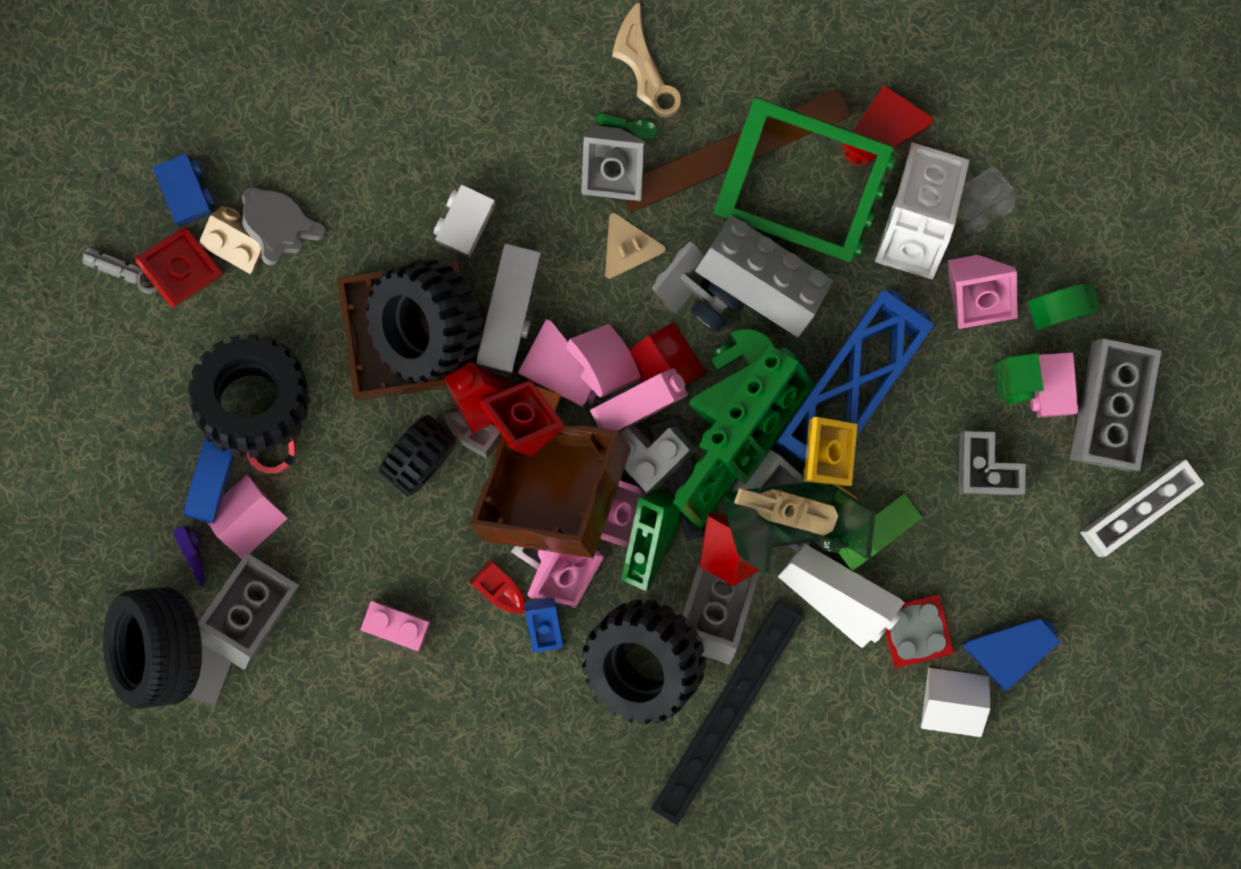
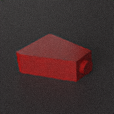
[841,86,934,166]
[444,362,514,434]

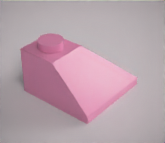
[948,255,1018,329]

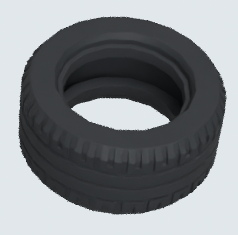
[103,587,202,709]

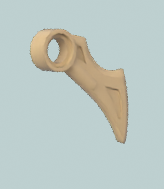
[612,3,681,118]

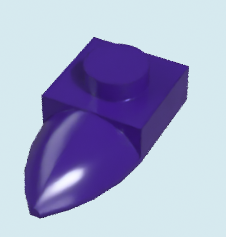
[173,526,205,587]

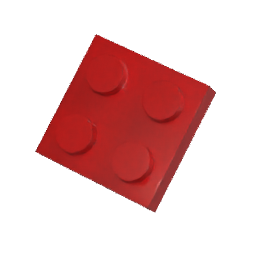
[135,226,223,309]

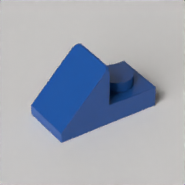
[524,598,563,653]

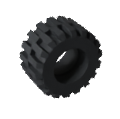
[379,414,457,497]

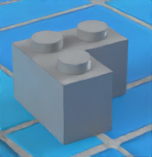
[621,426,698,493]
[958,431,1026,496]

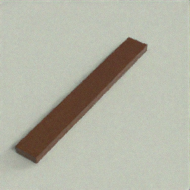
[624,88,851,214]

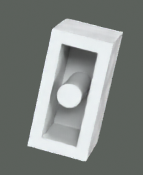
[433,185,496,258]

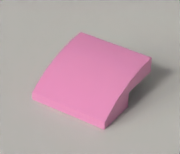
[565,324,641,398]

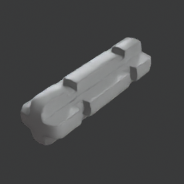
[83,248,141,284]

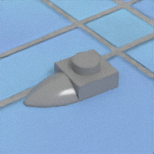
[444,412,502,459]

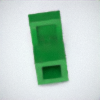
[1027,282,1101,330]
[710,329,775,372]

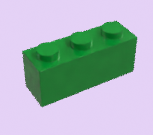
[993,353,1044,406]

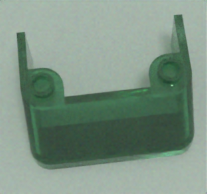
[724,482,876,573]

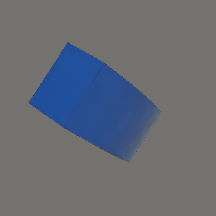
[183,439,235,524]

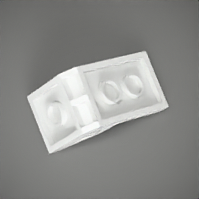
[875,142,969,280]

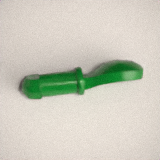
[595,112,658,140]

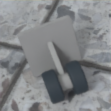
[652,241,743,332]

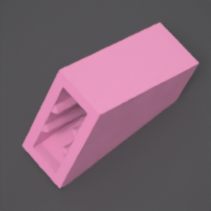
[518,319,597,408]
[590,368,688,431]

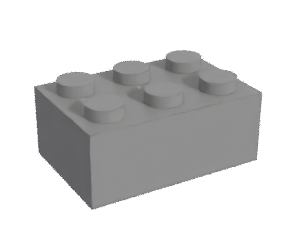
[198,553,299,670]

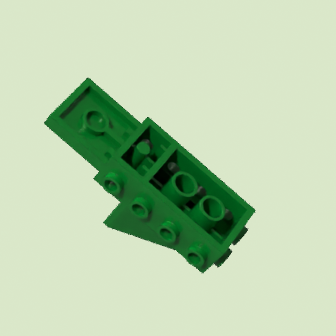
[673,345,815,528]

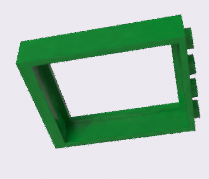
[713,96,897,263]

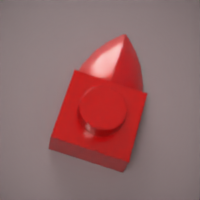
[470,559,525,614]

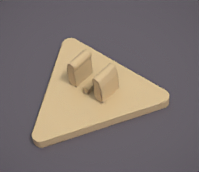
[605,213,666,279]

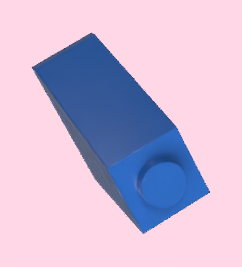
[961,618,1061,691]

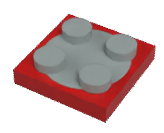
[885,594,954,669]

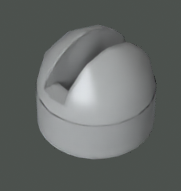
[137,270,158,294]

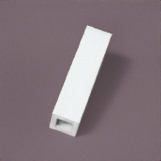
[778,544,905,648]

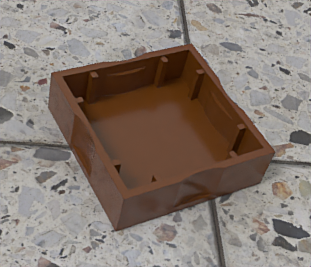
[337,260,475,401]
[469,425,631,559]

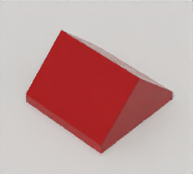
[629,322,706,387]
[479,380,565,457]
[699,513,769,586]

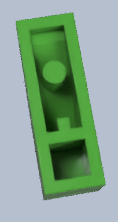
[831,493,923,571]

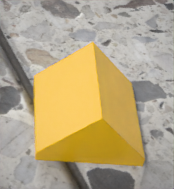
[803,417,858,486]

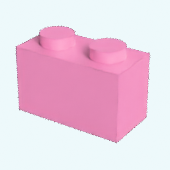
[1030,353,1078,418]
[361,601,432,651]

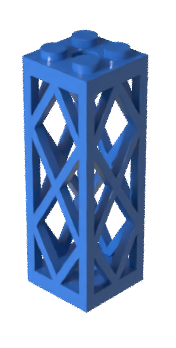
[774,289,934,466]

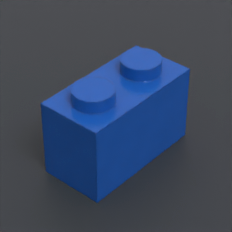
[153,153,215,227]

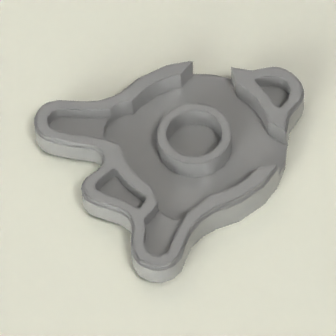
[242,187,325,265]

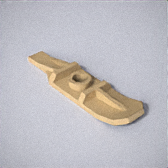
[734,488,838,536]

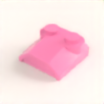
[528,550,604,608]

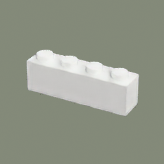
[1080,459,1204,557]

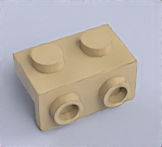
[199,206,262,274]

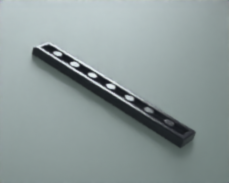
[651,600,804,825]

